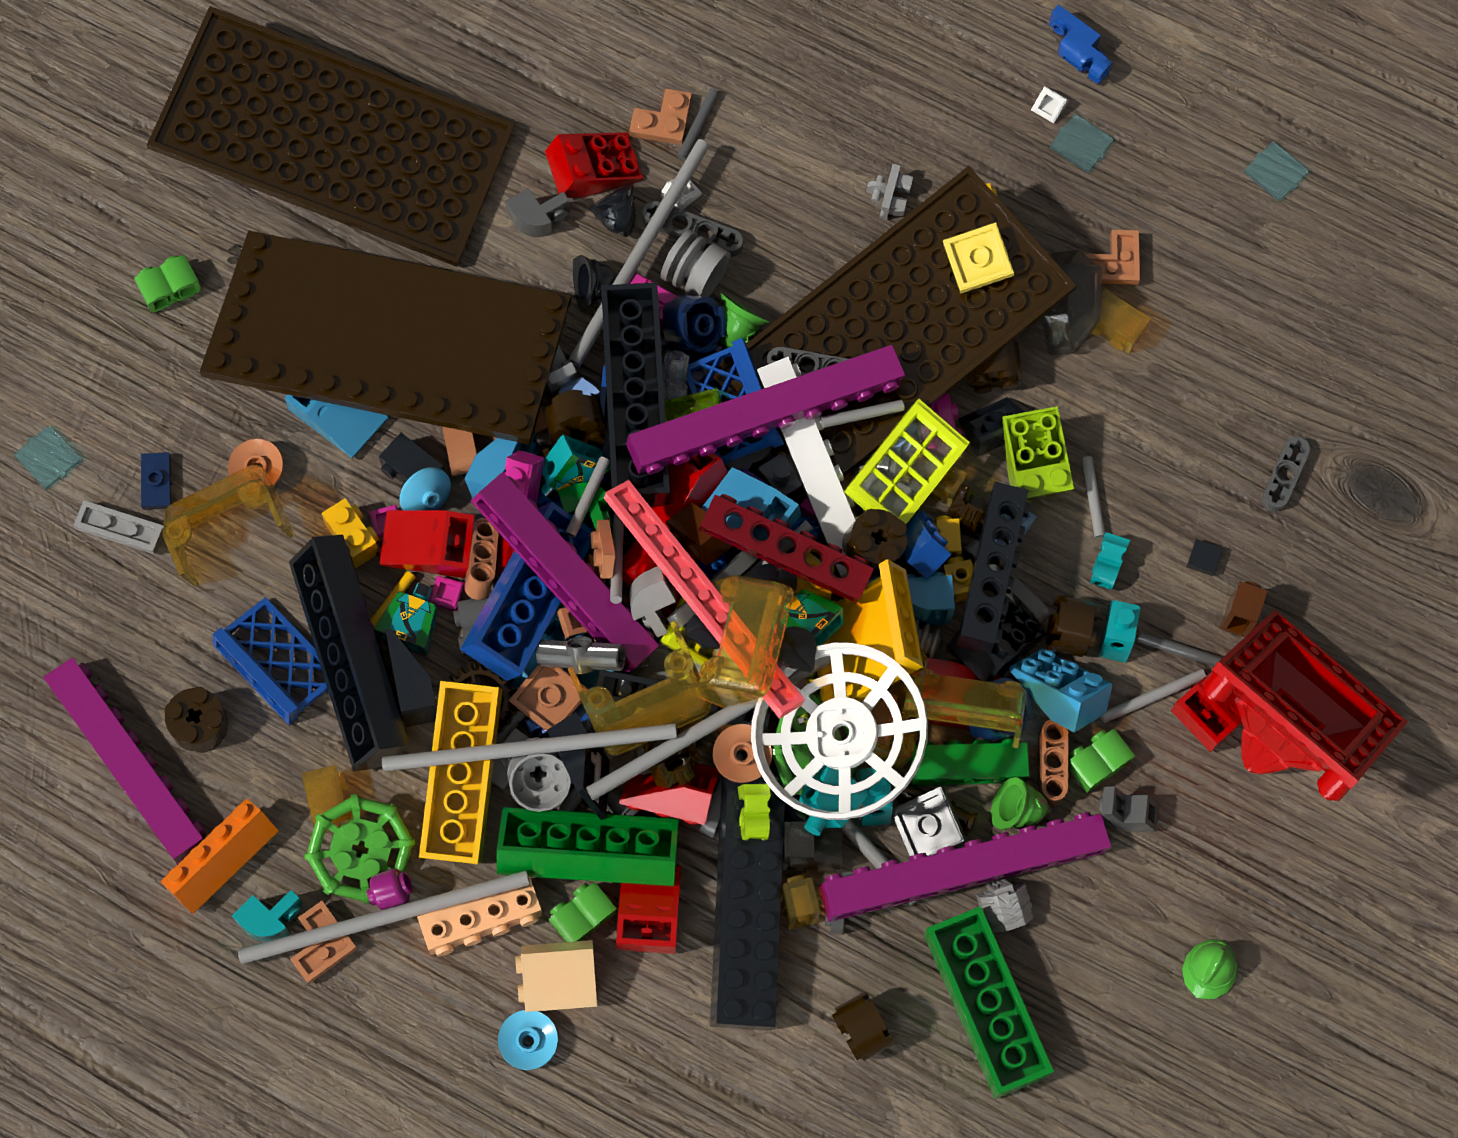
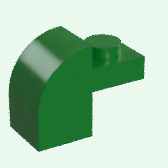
[558,482,614,530]

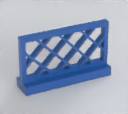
[683,338,784,465]
[212,597,328,725]

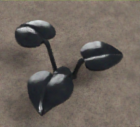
[683,563,816,673]

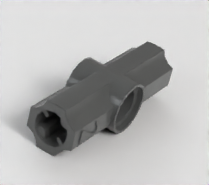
[536,636,627,674]

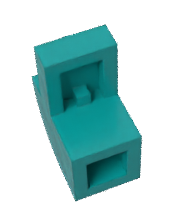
[232,890,303,942]

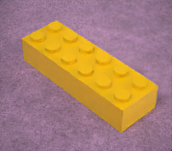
[419,681,503,864]

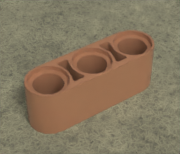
[442,427,477,476]
[465,518,499,600]
[1038,720,1068,807]

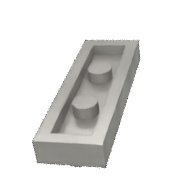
[73,500,165,555]

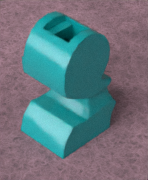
[1090,532,1130,590]

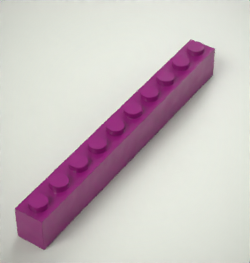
[626,345,905,475]
[819,812,1111,922]

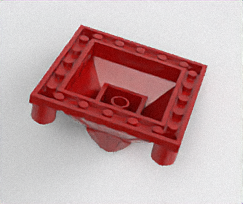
[1202,609,1408,801]

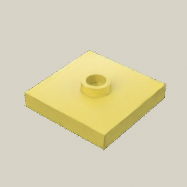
[943,223,1014,294]

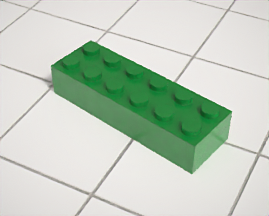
[497,807,679,886]
[923,906,1054,1099]

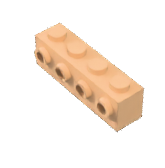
[417,877,542,957]

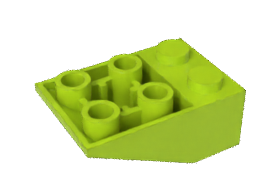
[1002,406,1074,499]

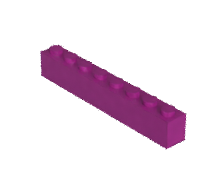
[471,472,659,674]
[43,657,207,865]

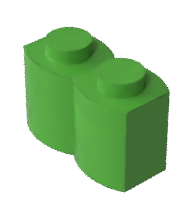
[135,255,201,313]
[1068,729,1135,793]
[549,882,617,942]

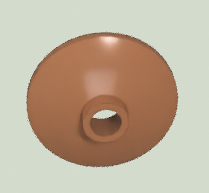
[228,439,283,494]
[713,724,772,783]

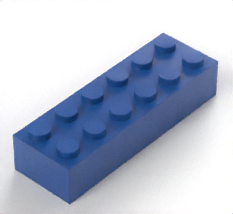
[460,501,593,681]

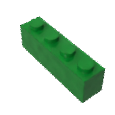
[909,739,1029,786]

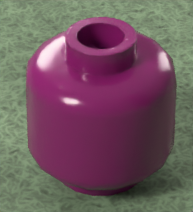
[367,868,413,910]

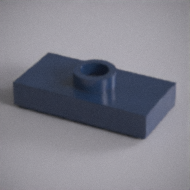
[141,452,171,510]

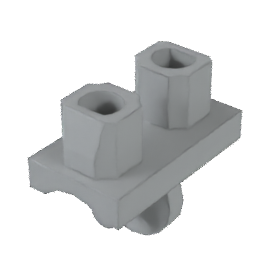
[866,164,913,220]

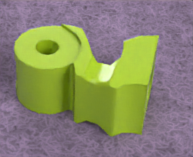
[738,784,771,840]

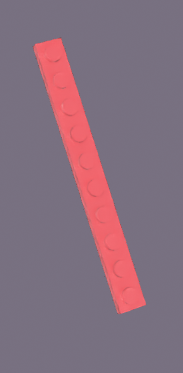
[604,480,805,719]

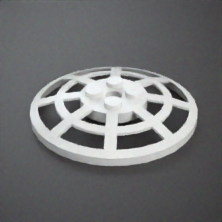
[751,643,928,820]

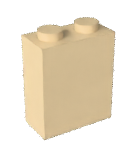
[515,940,597,1012]

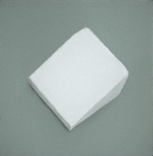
[1031,87,1069,123]
[660,179,702,210]

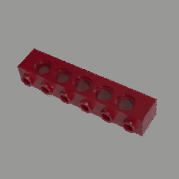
[698,494,874,603]

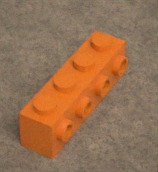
[160,798,279,914]

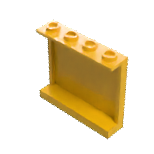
[817,559,923,703]

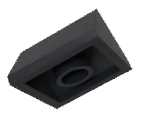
[958,397,1025,456]

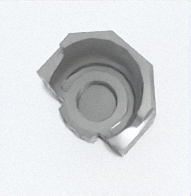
[975,879,1033,933]

